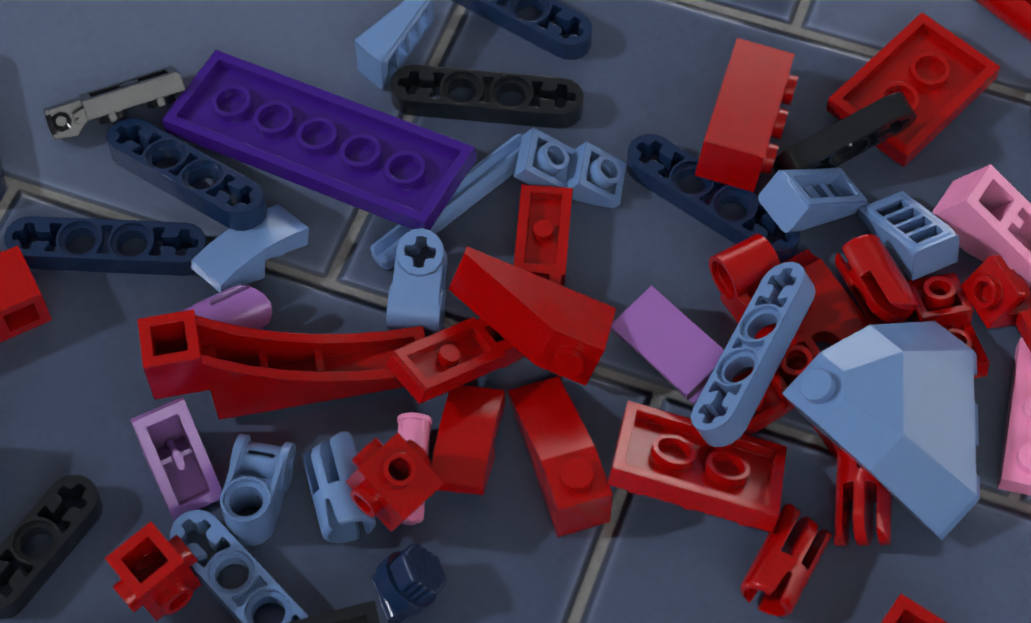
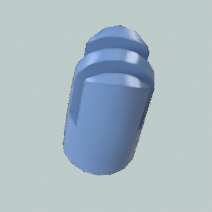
[301,432,376,543]

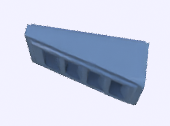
[355,0,434,90]
[758,168,869,233]
[858,191,960,281]

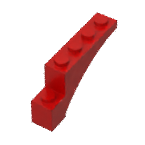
[137,309,425,420]

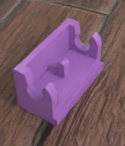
[611,285,724,405]

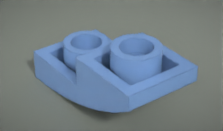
[514,127,627,209]
[191,204,309,292]

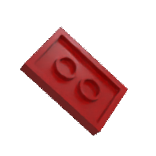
[826,12,1000,167]
[607,400,787,533]

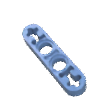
[691,262,816,447]
[170,509,309,623]

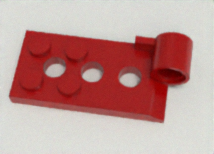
[709,234,871,460]

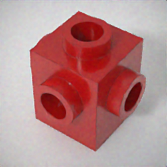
[345,433,444,532]
[105,521,202,621]

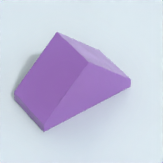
[130,397,222,520]

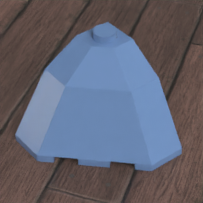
[782,321,980,540]

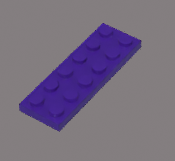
[162,50,477,230]

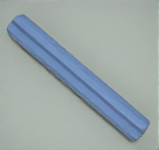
[370,134,523,270]

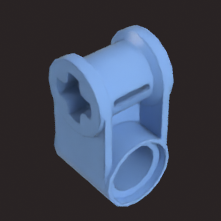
[386,228,448,334]
[220,434,297,546]

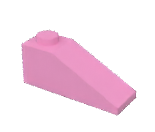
[932,164,1031,289]

